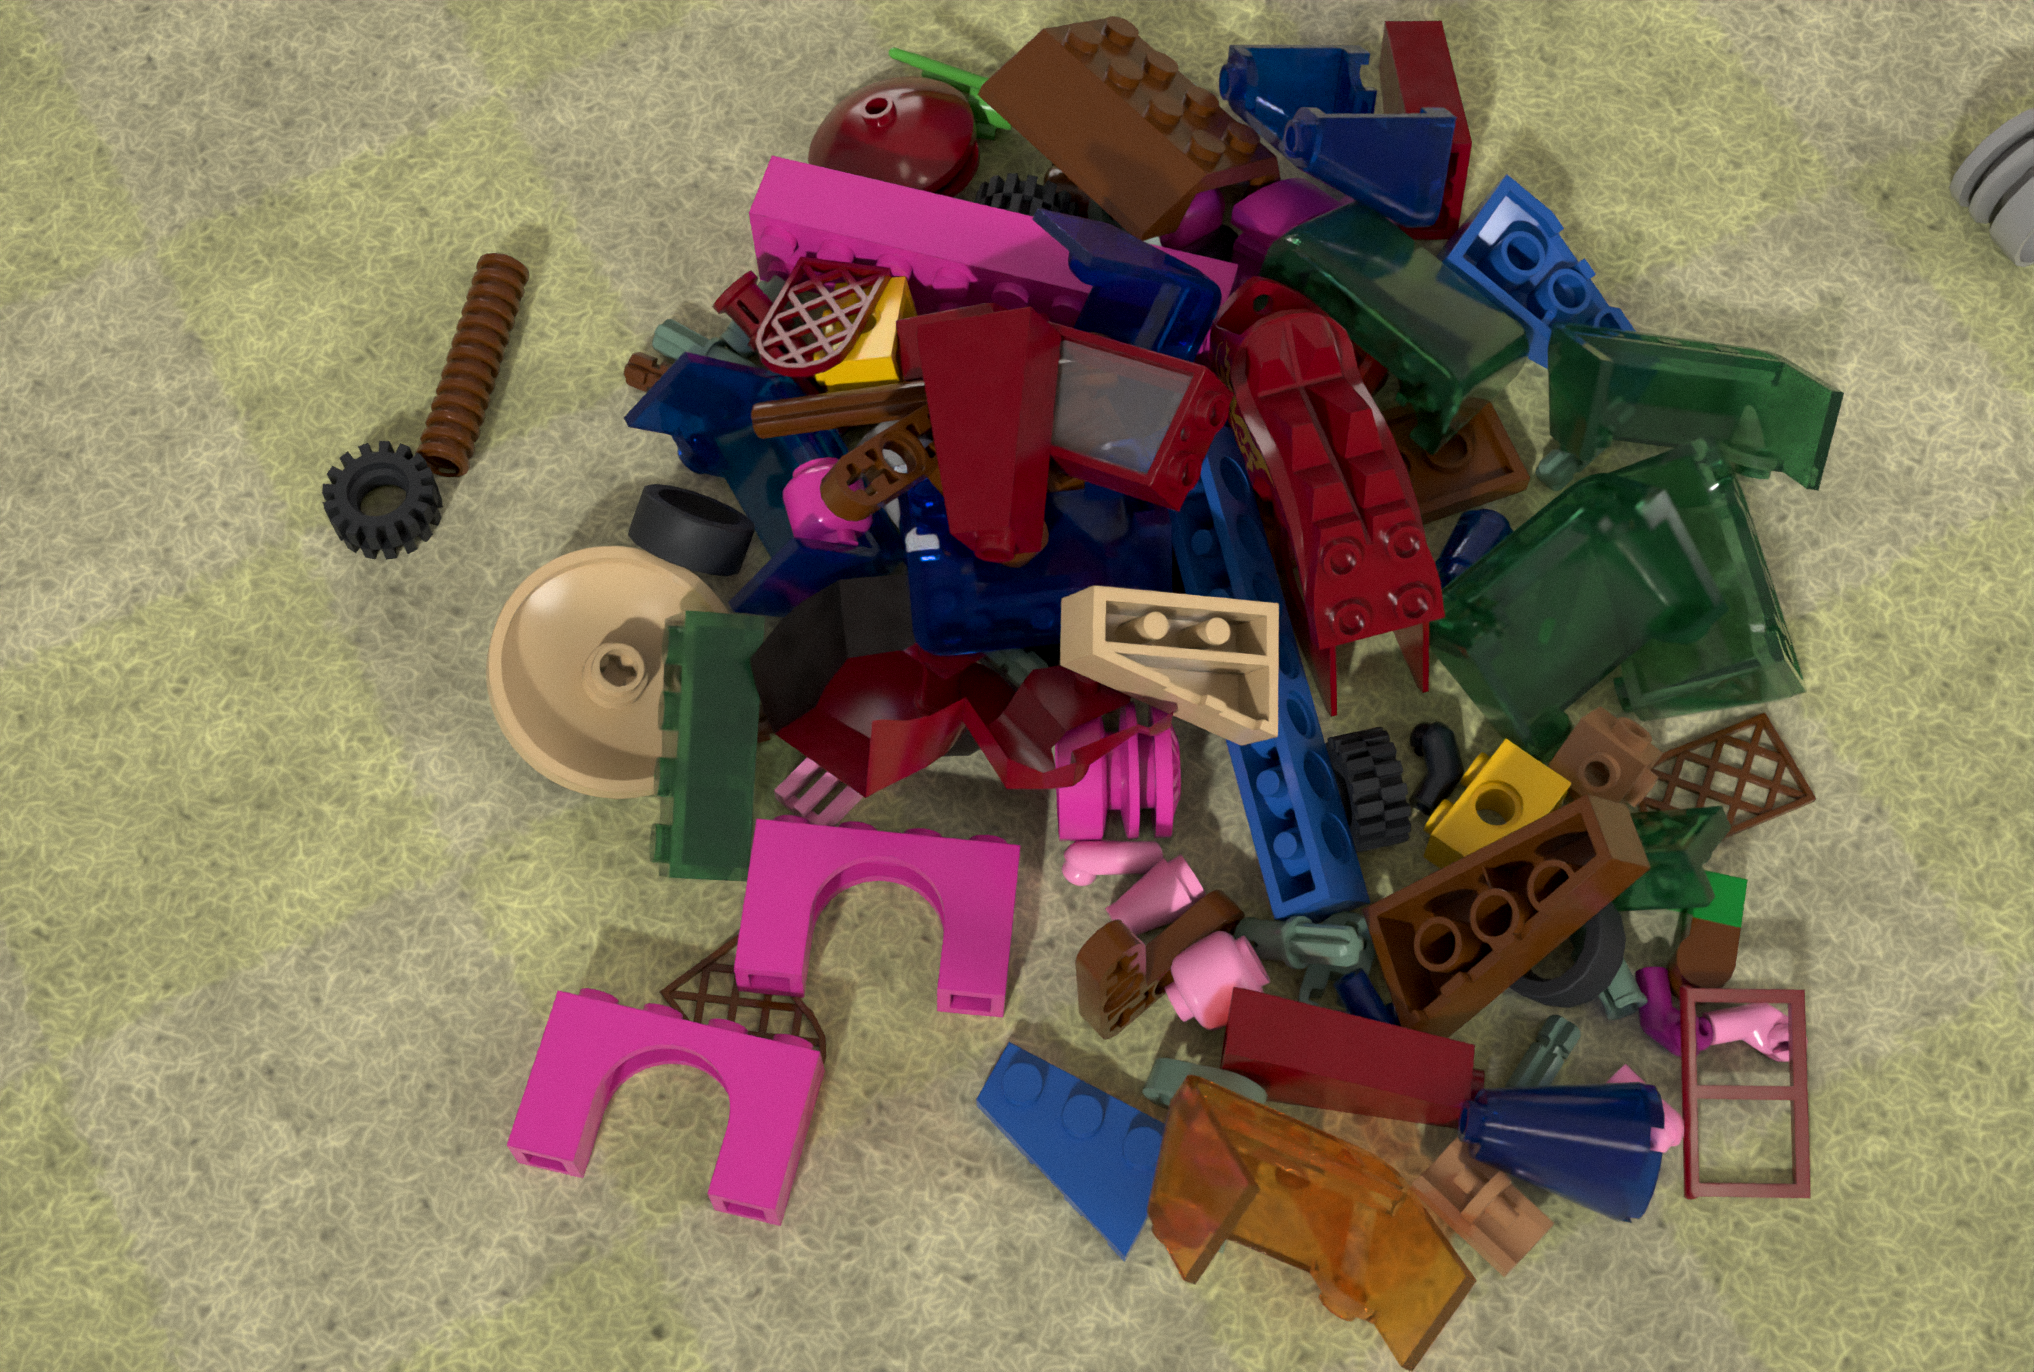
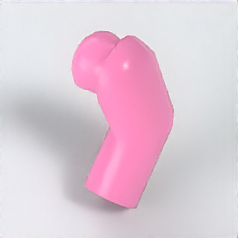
[1702,1003,1808,1062]

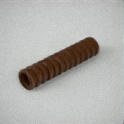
[415,253,530,477]

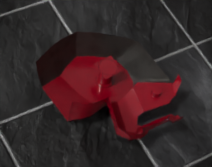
[749,575,1173,798]

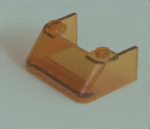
[1146,1075,1477,1372]

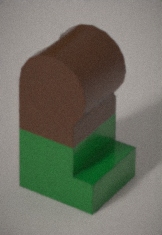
[1666,865,1748,1005]

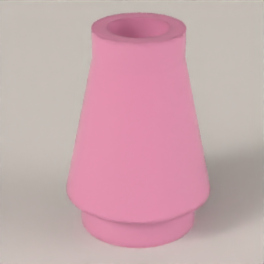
[1105,854,1206,936]

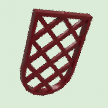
[755,257,891,377]

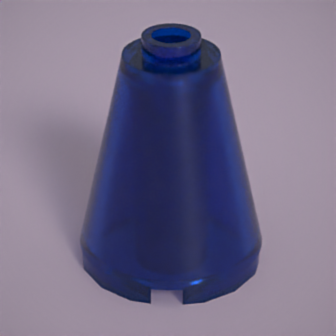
[1458,1082,1665,1223]

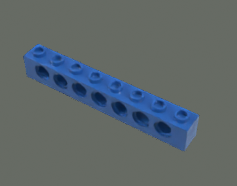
[1145,425,1370,924]

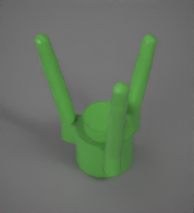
[888,47,1012,141]

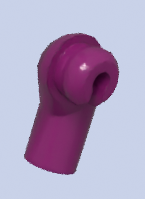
[1635,967,1713,1057]

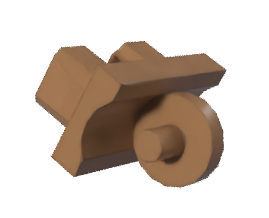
[1410,1135,1554,1278]

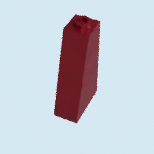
[1379,21,1472,240]
[916,306,1061,563]
[1220,987,1485,1129]

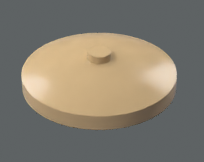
[486,546,746,799]

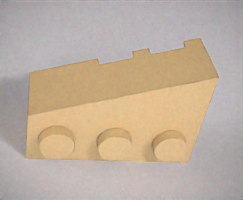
[1060,586,1279,746]

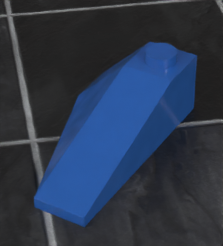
[1417,174,1661,408]

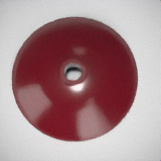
[808,76,977,193]

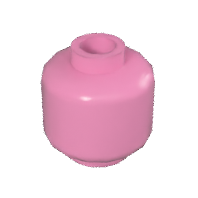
[1165,931,1270,1031]

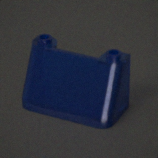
[1219,45,1456,228]
[892,440,1172,656]

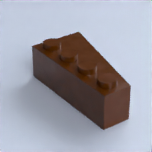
[1362,794,1651,1038]

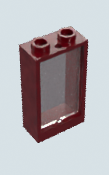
[1047,321,1234,512]

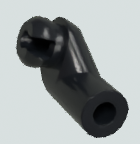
[1409,721,1464,817]

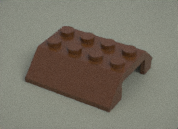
[978,16,1281,242]

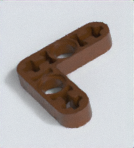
[820,404,1049,568]
[1075,889,1245,1040]

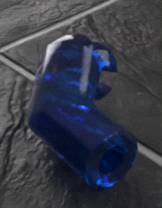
[1333,968,1401,1027]

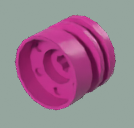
[1055,701,1181,841]

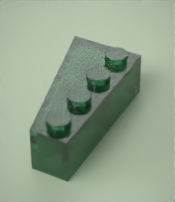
[649,610,765,882]

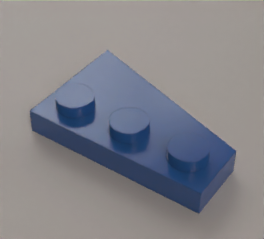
[976,1042,1190,1262]

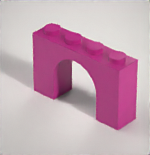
[734,815,1021,1018]
[506,988,825,1226]

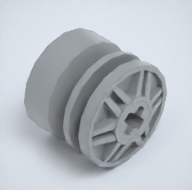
[1949,108,2034,267]

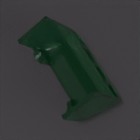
[1547,322,1844,491]

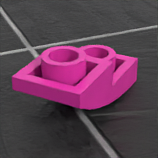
[1230,178,1348,254]

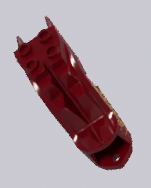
[1208,276,1445,717]

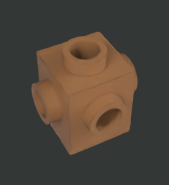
[1547,706,1663,808]

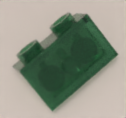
[1611,806,1731,912]

